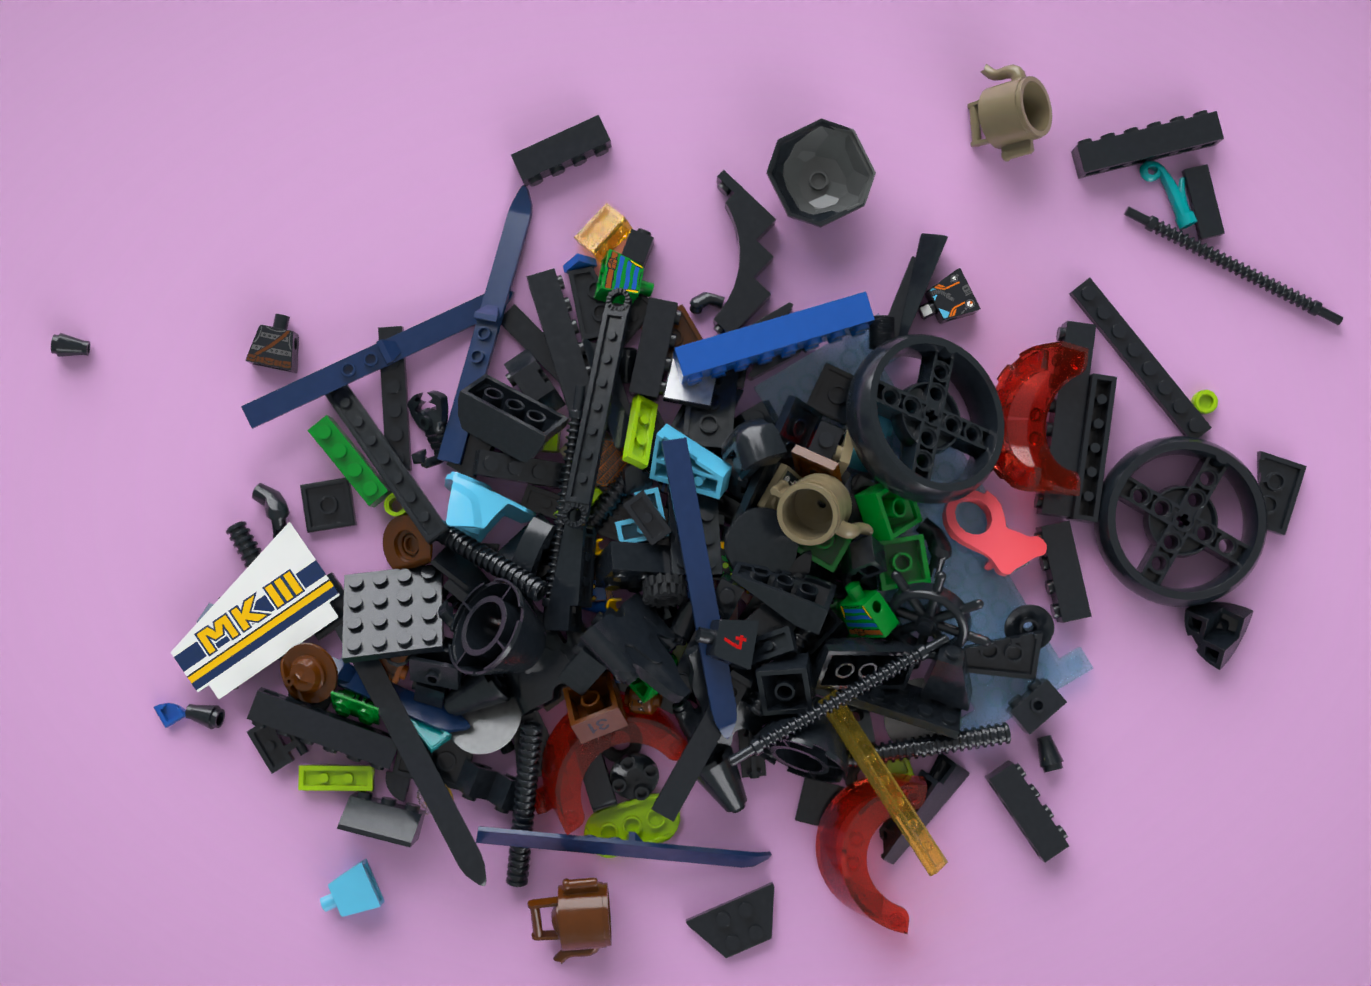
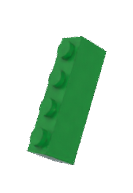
[307,415,392,508]

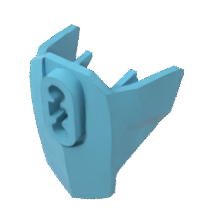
[444,472,537,542]

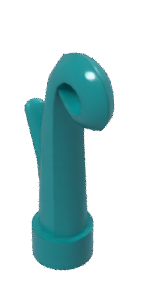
[1139,161,1198,230]

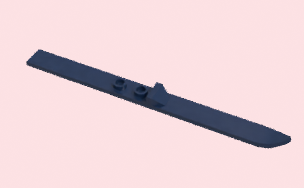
[437,185,533,465]
[241,291,514,429]
[661,437,737,739]
[197,603,471,733]
[476,826,772,868]

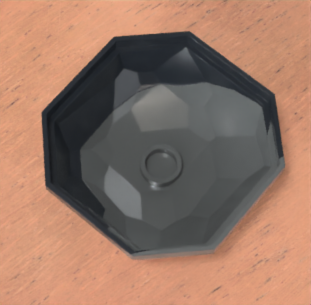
[766,118,876,228]

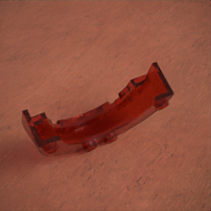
[993,341,1089,496]
[542,694,688,835]
[815,773,927,934]

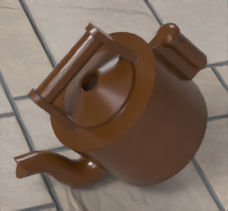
[527,878,612,964]

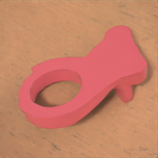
[942,490,1047,577]

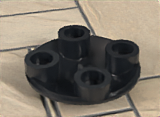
[610,753,659,801]

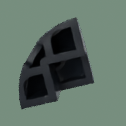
[1184,602,1253,670]

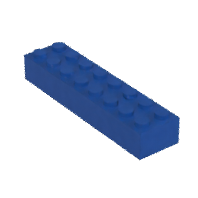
[673,291,875,386]

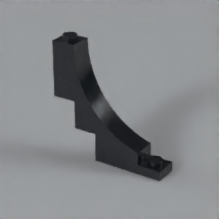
[713,170,776,334]

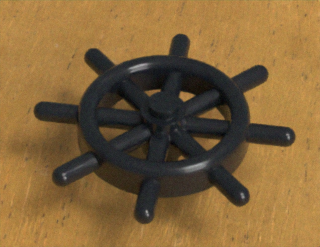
[883,571,991,669]

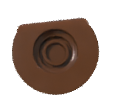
[383,515,433,570]
[280,643,338,703]

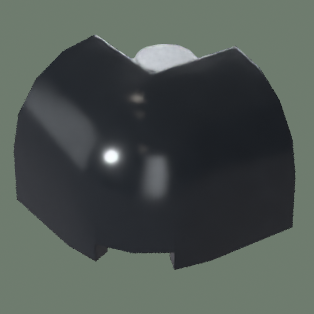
[721,418,787,480]

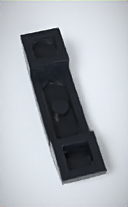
[512,516,556,606]

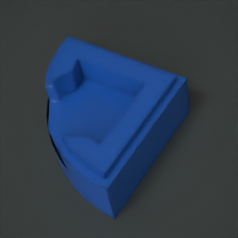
[563,253,597,273]
[153,703,186,728]

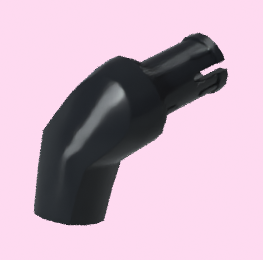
[252,483,290,538]
[916,517,952,578]

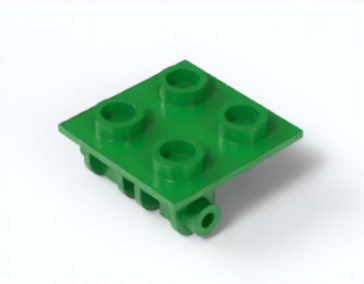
[331,689,380,725]

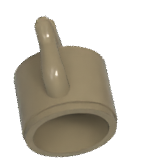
[967,64,1052,162]
[770,473,873,546]

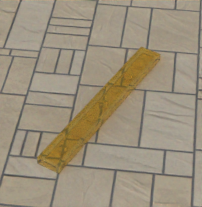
[818,689,948,876]

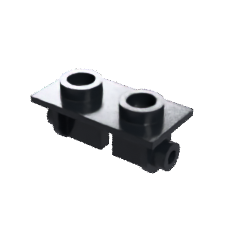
[738,726,766,779]

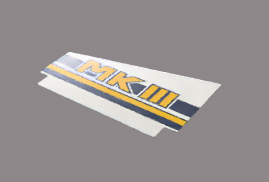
[171,522,340,699]

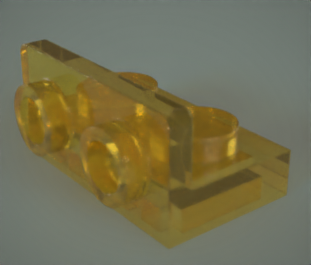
[574,203,633,263]

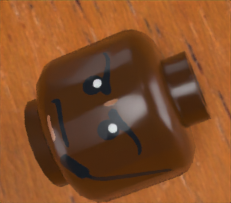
[624,687,663,715]

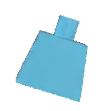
[320,859,385,917]

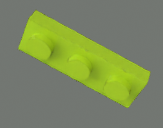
[622,394,658,470]
[298,764,375,791]

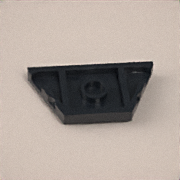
[686,882,774,958]

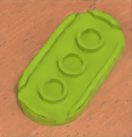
[584,793,680,858]

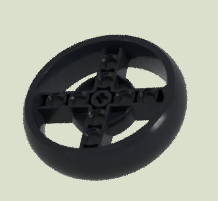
[846,334,1004,504]
[1094,436,1268,607]

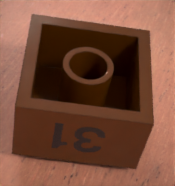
[563,671,628,744]

